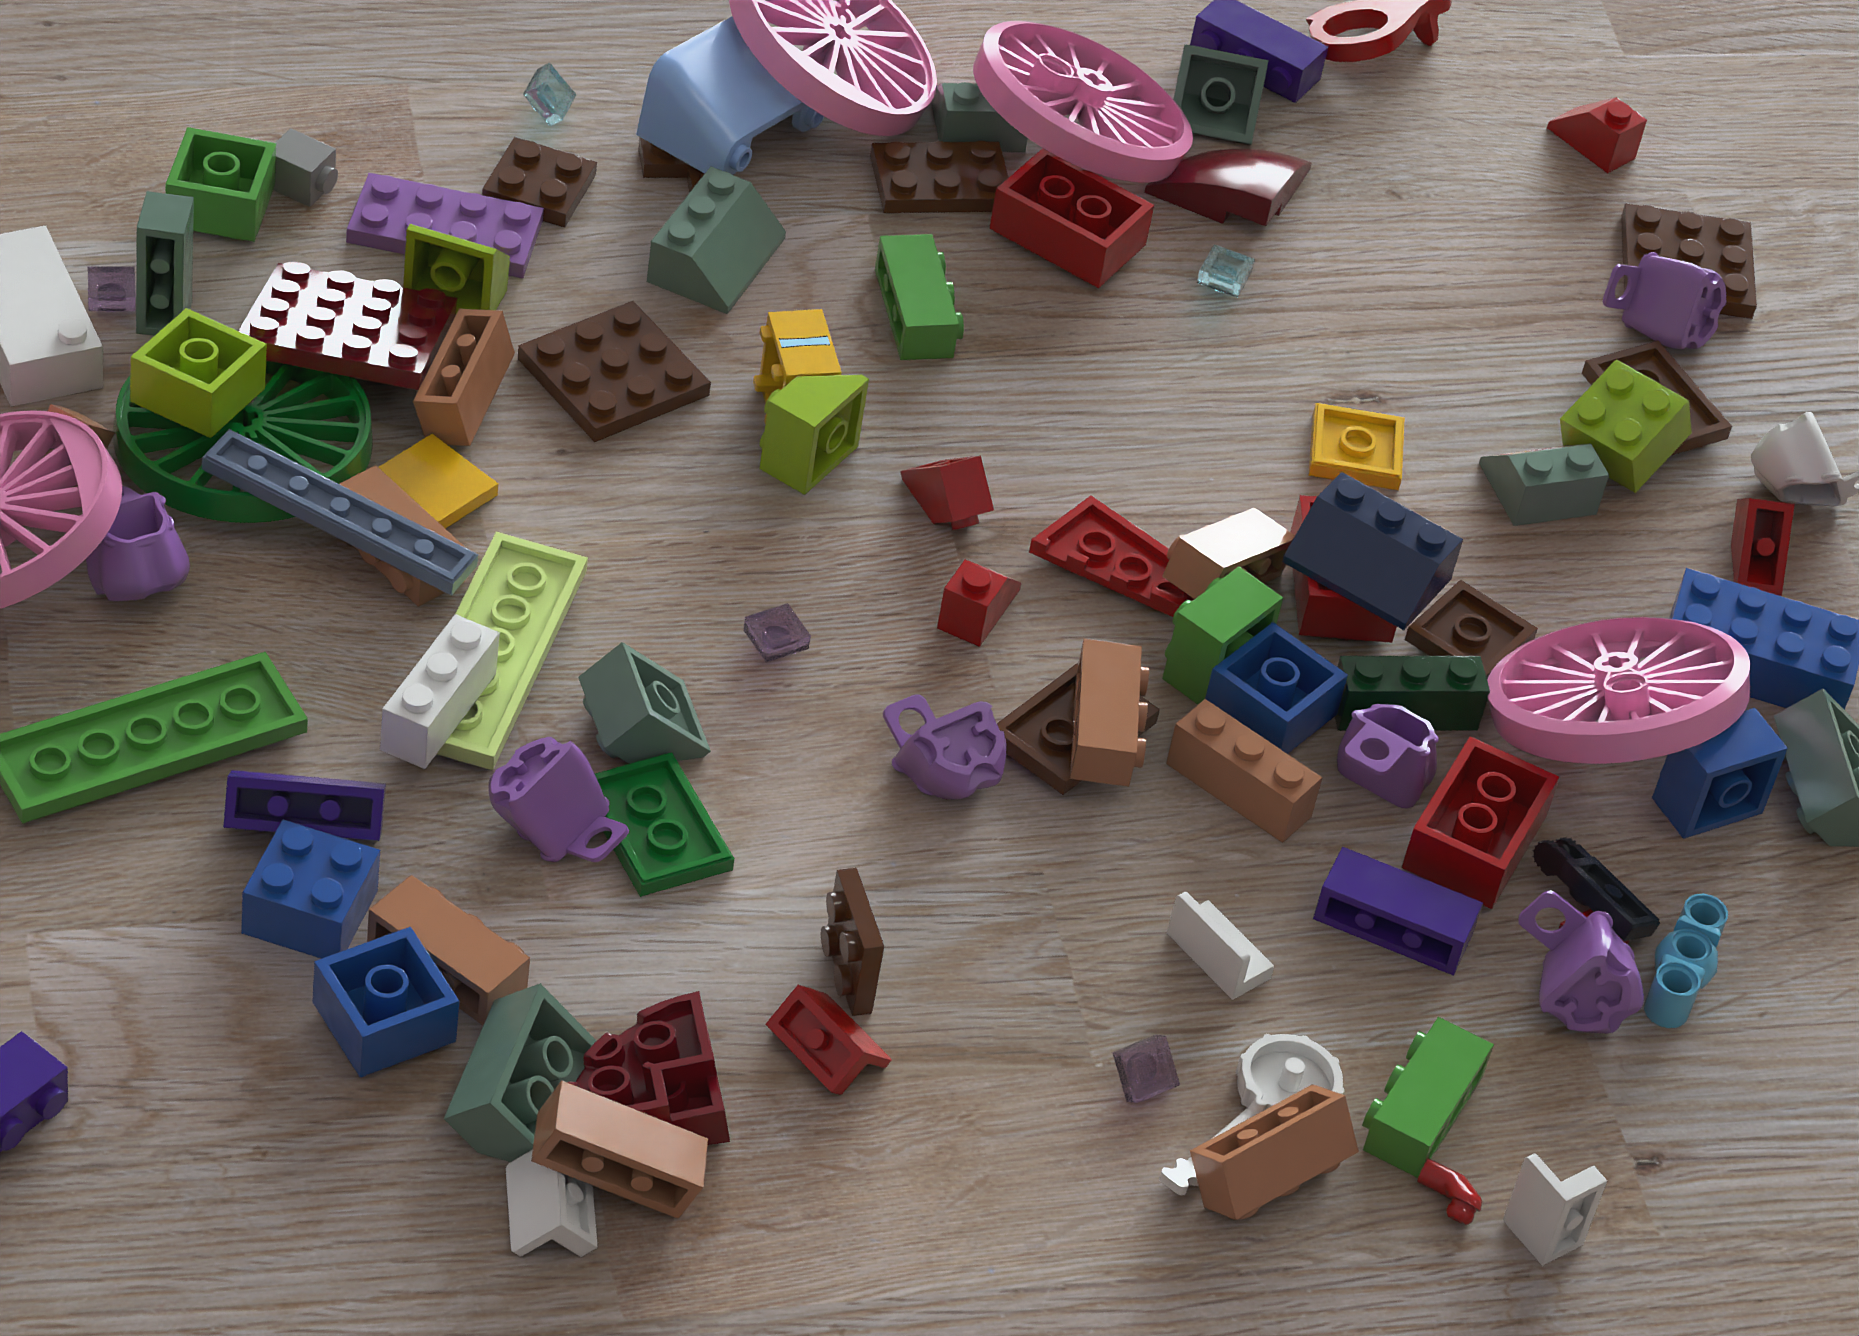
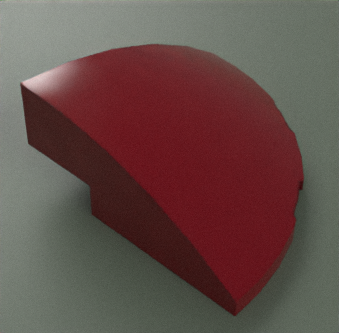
[1144,149,1312,227]
[567,991,730,1145]

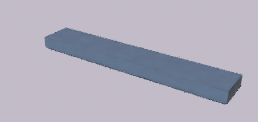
[202,429,479,596]

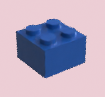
[1205,622,1348,754]
[1652,708,1788,839]
[241,820,380,959]
[312,926,460,1078]

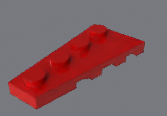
[1029,495,1194,617]

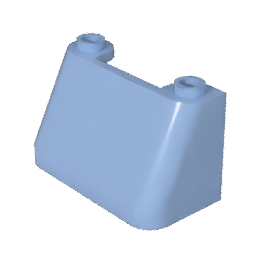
[636,16,824,175]

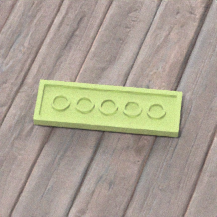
[437,532,588,770]

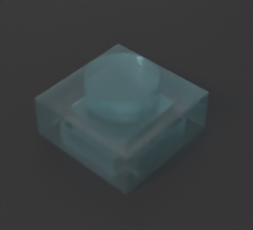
[523,63,576,126]
[1197,244,1255,298]

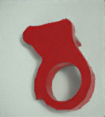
[1306,0,1452,62]

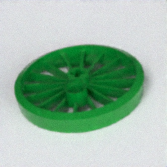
[113,360,373,523]

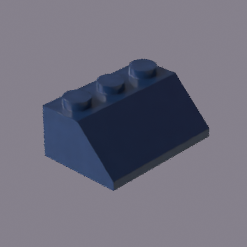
[1282,472,1463,631]

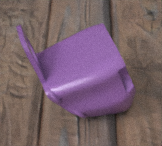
[1603,252,1726,349]
[86,486,190,601]
[883,694,1006,800]
[1337,704,1439,809]
[489,737,629,862]
[1518,891,1644,1034]

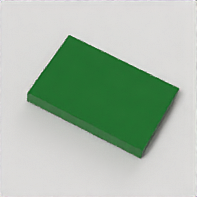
[594,752,735,897]

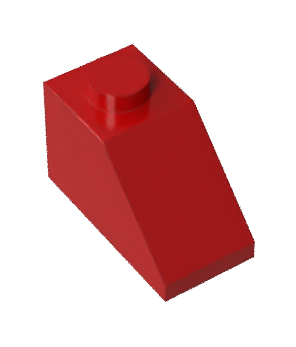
[1547,97,1647,174]
[900,455,994,530]
[1731,498,1795,596]
[937,559,1021,647]

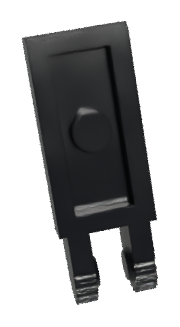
[1532,837,1660,941]

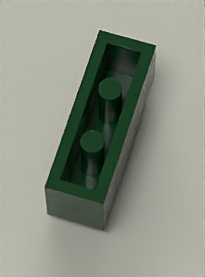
[1335,656,1490,731]

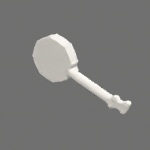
[1159,1034,1344,1195]

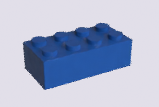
[1669,568,1859,710]

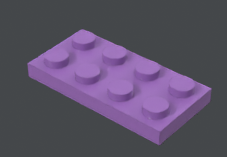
[346,173,544,278]

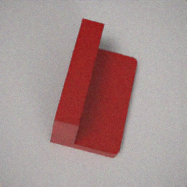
[765,985,892,1095]

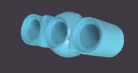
[1644,893,1728,1028]

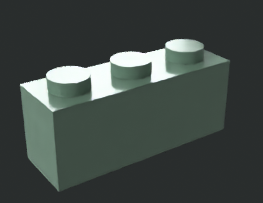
[136,191,194,336]

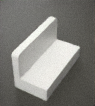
[1167,892,1274,1000]
[506,1149,598,1257]
[1504,1153,1607,1266]

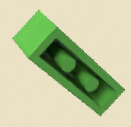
[875,234,964,360]
[1362,1017,1494,1178]

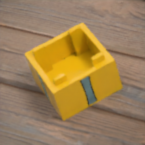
[753,309,842,424]

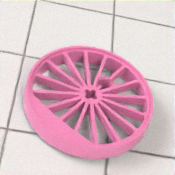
[729,0,937,136]
[973,21,1193,183]
[0,411,122,609]
[1487,617,1750,764]

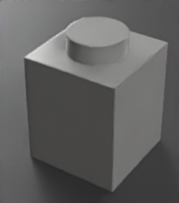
[273,128,338,207]

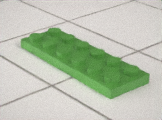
[0,651,308,824]

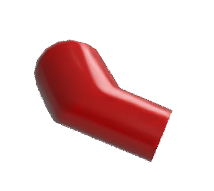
[1417,1158,1482,1225]

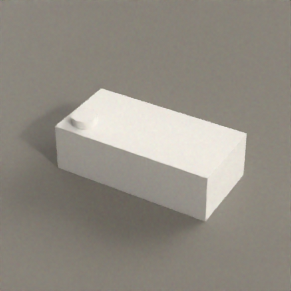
[0,225,103,407]

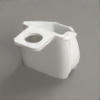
[1751,412,1859,506]

